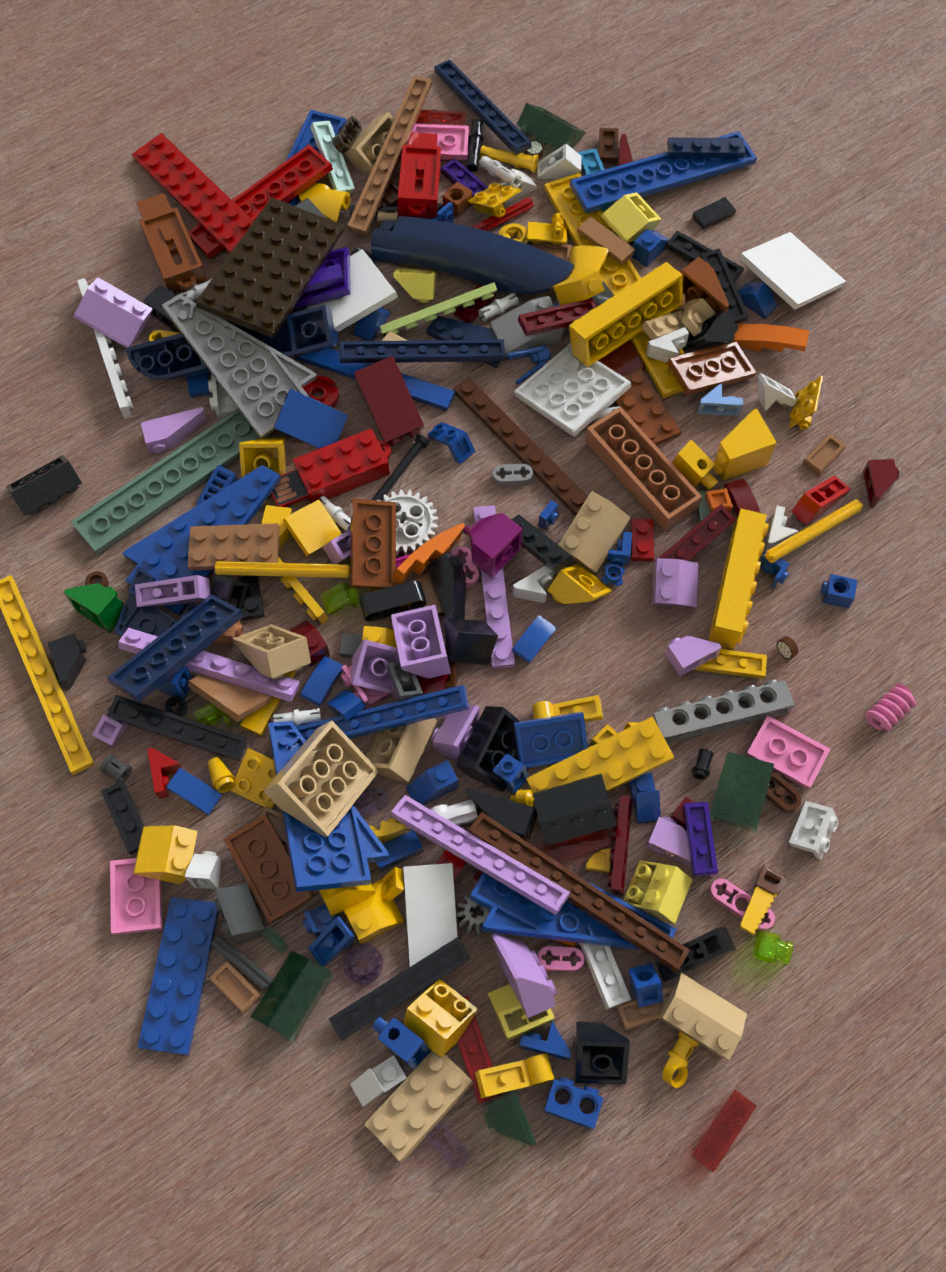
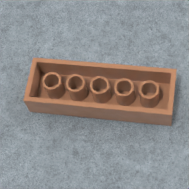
[585,407,702,531]

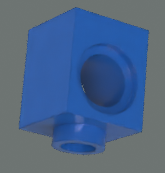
[820,574,857,609]
[628,963,663,1008]

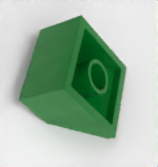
[63,583,124,633]

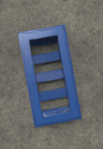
[196,465,237,505]

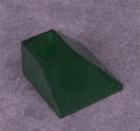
[483,1091,537,1148]

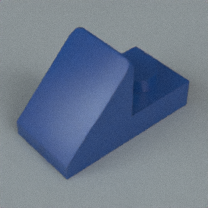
[629,773,661,824]
[308,917,354,967]
[519,1021,571,1061]

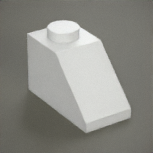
[537,144,581,180]
[185,851,222,890]

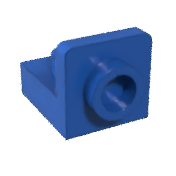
[607,532,632,566]
[760,550,790,588]
[493,754,529,795]
[302,904,339,938]

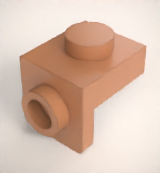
[212,620,244,646]

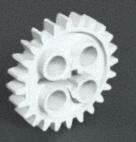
[377,490,439,556]

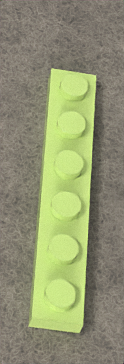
[380,282,497,335]

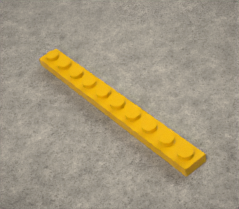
[0,575,95,775]

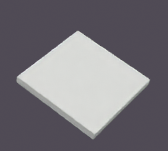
[739,232,846,310]
[305,249,398,332]
[514,343,631,437]

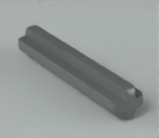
[211,935,272,990]

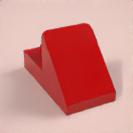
[147,748,183,799]

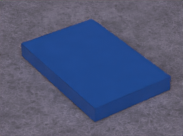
[273,388,348,449]
[513,712,588,769]

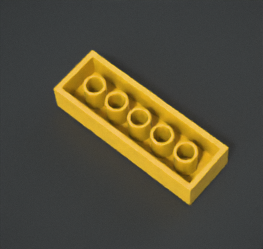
[569,262,683,368]
[708,509,769,650]

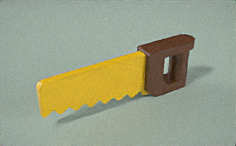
[740,863,786,935]

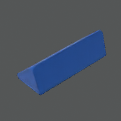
[376,830,424,872]

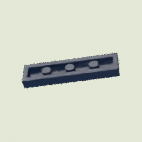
[667,137,746,158]

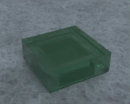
[263,927,288,955]

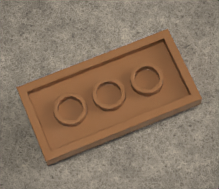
[188,523,280,570]

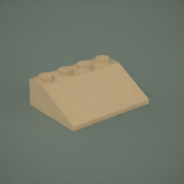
[263,720,379,837]

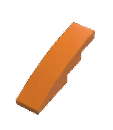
[730,324,810,352]
[393,523,466,584]

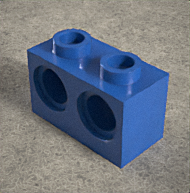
[543,1077,604,1130]

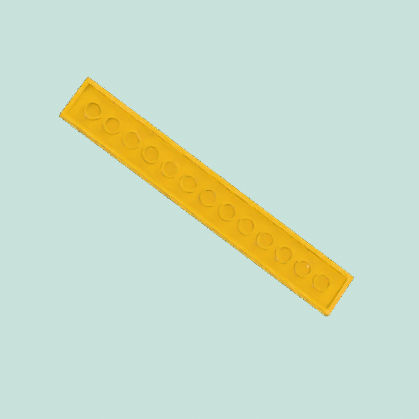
[544,173,685,399]

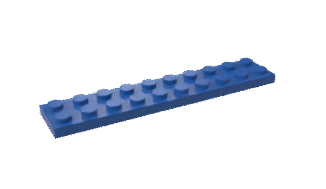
[570,131,757,214]

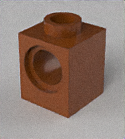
[443,181,472,218]

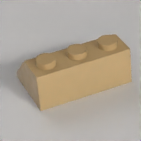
[344,111,409,175]
[559,491,631,574]
[366,718,437,782]
[657,973,747,1060]

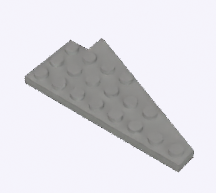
[162,294,317,439]

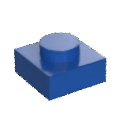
[538,500,559,530]

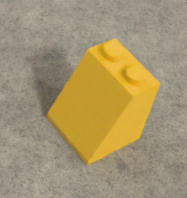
[713,409,777,481]

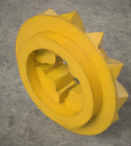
[498,223,529,244]

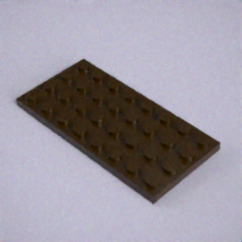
[196,197,344,338]

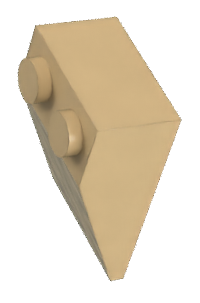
[232,624,311,679]

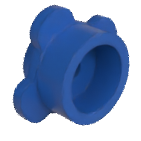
[602,564,625,587]

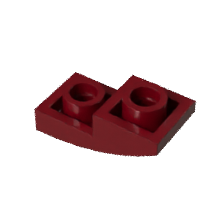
[454,284,496,324]
[723,478,761,516]

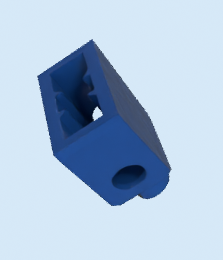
[372,1016,431,1071]

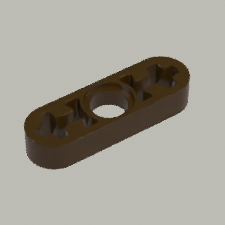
[332,116,362,153]

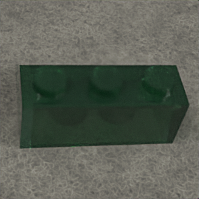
[516,103,586,151]
[251,951,334,1043]

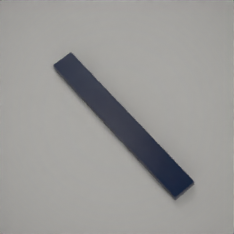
[434,59,532,155]
[339,339,506,363]

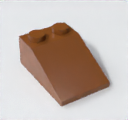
[681,257,729,313]

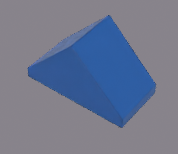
[738,281,778,319]
[354,307,391,341]

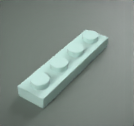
[310,121,355,193]

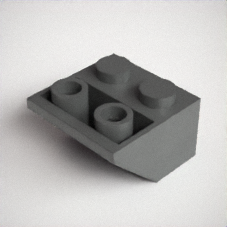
[214,884,268,945]

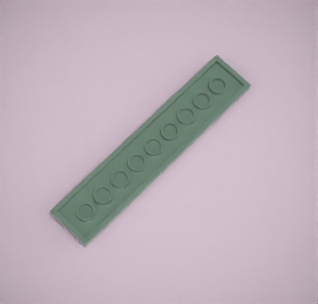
[71,408,272,555]

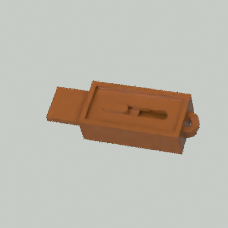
[136,193,207,292]

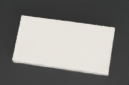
[403,863,457,967]

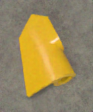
[299,183,350,223]
[567,246,608,279]

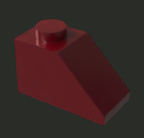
[863,459,899,508]
[289,620,330,667]

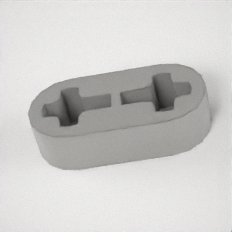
[493,464,533,487]

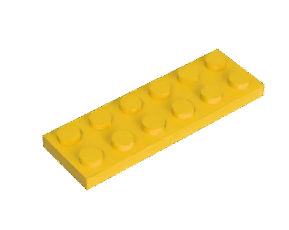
[526,716,675,793]

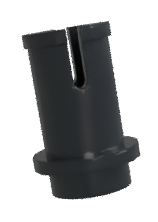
[692,748,714,780]

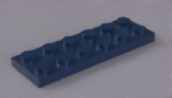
[107,594,243,703]

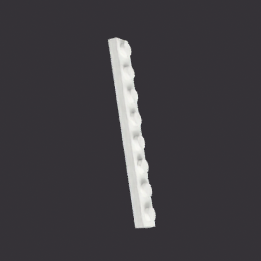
[77,278,134,419]

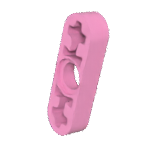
[709,879,775,931]

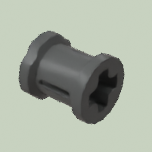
[100,754,132,783]

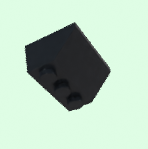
[6,455,82,515]
[456,706,521,792]
[533,773,616,846]

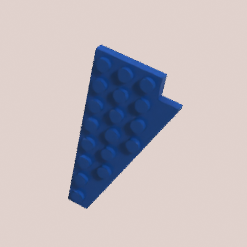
[122,465,281,616]
[268,721,389,892]
[469,872,676,950]

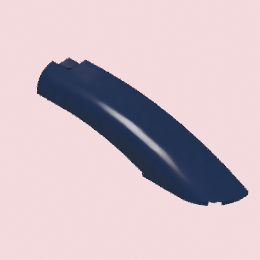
[371,216,574,294]
[125,304,338,380]

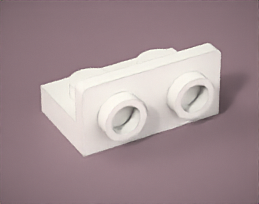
[208,373,237,418]
[789,801,838,859]

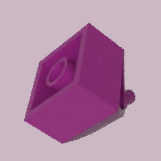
[463,513,523,578]

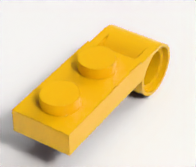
[532,695,604,723]
[475,1053,554,1099]

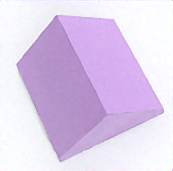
[351,639,400,694]

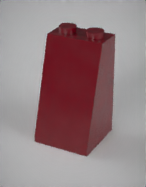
[354,356,424,446]

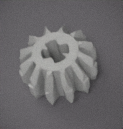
[456,895,491,935]

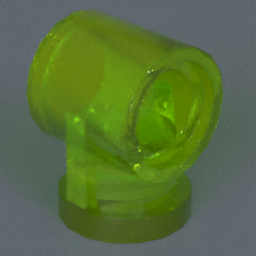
[752,931,793,966]

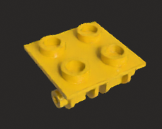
[468,183,521,217]
[527,213,567,245]
[789,376,823,430]
[230,748,276,809]

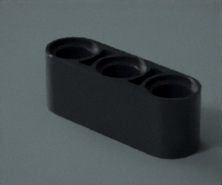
[359,581,427,622]

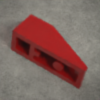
[791,476,851,525]

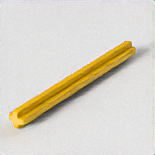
[765,499,863,563]
[215,561,350,578]

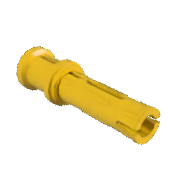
[480,145,538,173]

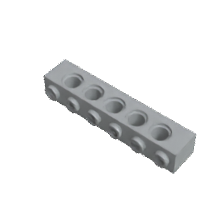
[653,680,795,744]

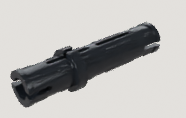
[466,119,484,172]

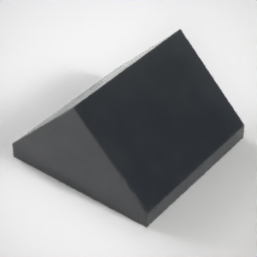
[443,618,498,665]

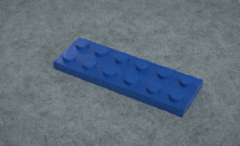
[137,897,219,1056]

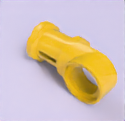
[662,1032,699,1088]

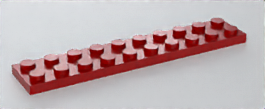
[131,133,254,254]

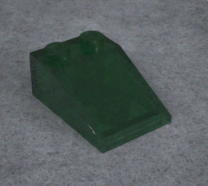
[710,751,774,833]

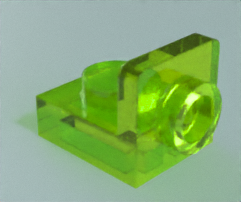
[321,582,359,615]
[194,703,232,727]

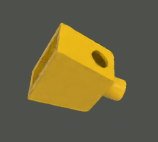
[672,440,718,490]

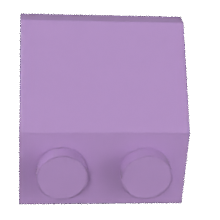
[652,558,698,608]
[431,705,479,762]

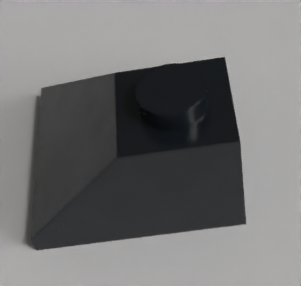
[682,310,739,350]
[575,1021,630,1085]

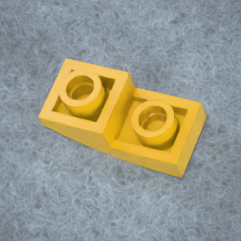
[369,819,406,842]

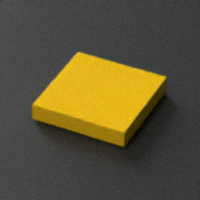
[282,500,342,557]

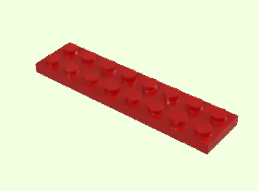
[188,145,333,259]

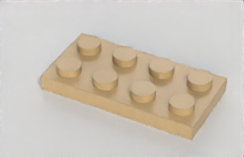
[364,1051,474,1163]

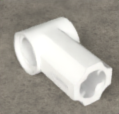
[430,799,478,826]

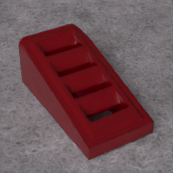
[617,134,633,166]

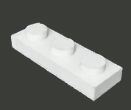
[579,943,631,1010]

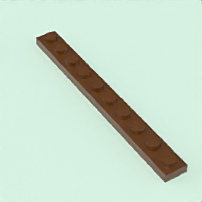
[453,377,588,516]
[468,812,690,973]

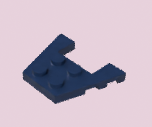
[114,567,197,637]

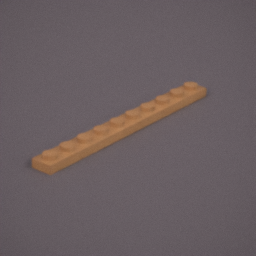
[347,75,432,236]

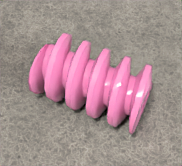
[865,683,917,731]

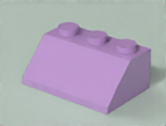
[73,277,152,348]
[391,605,451,678]
[492,933,557,1018]

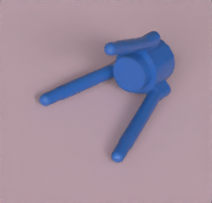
[507,345,550,384]

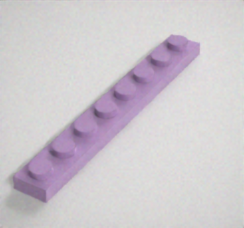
[473,505,515,669]
[119,628,300,702]
[391,795,570,915]

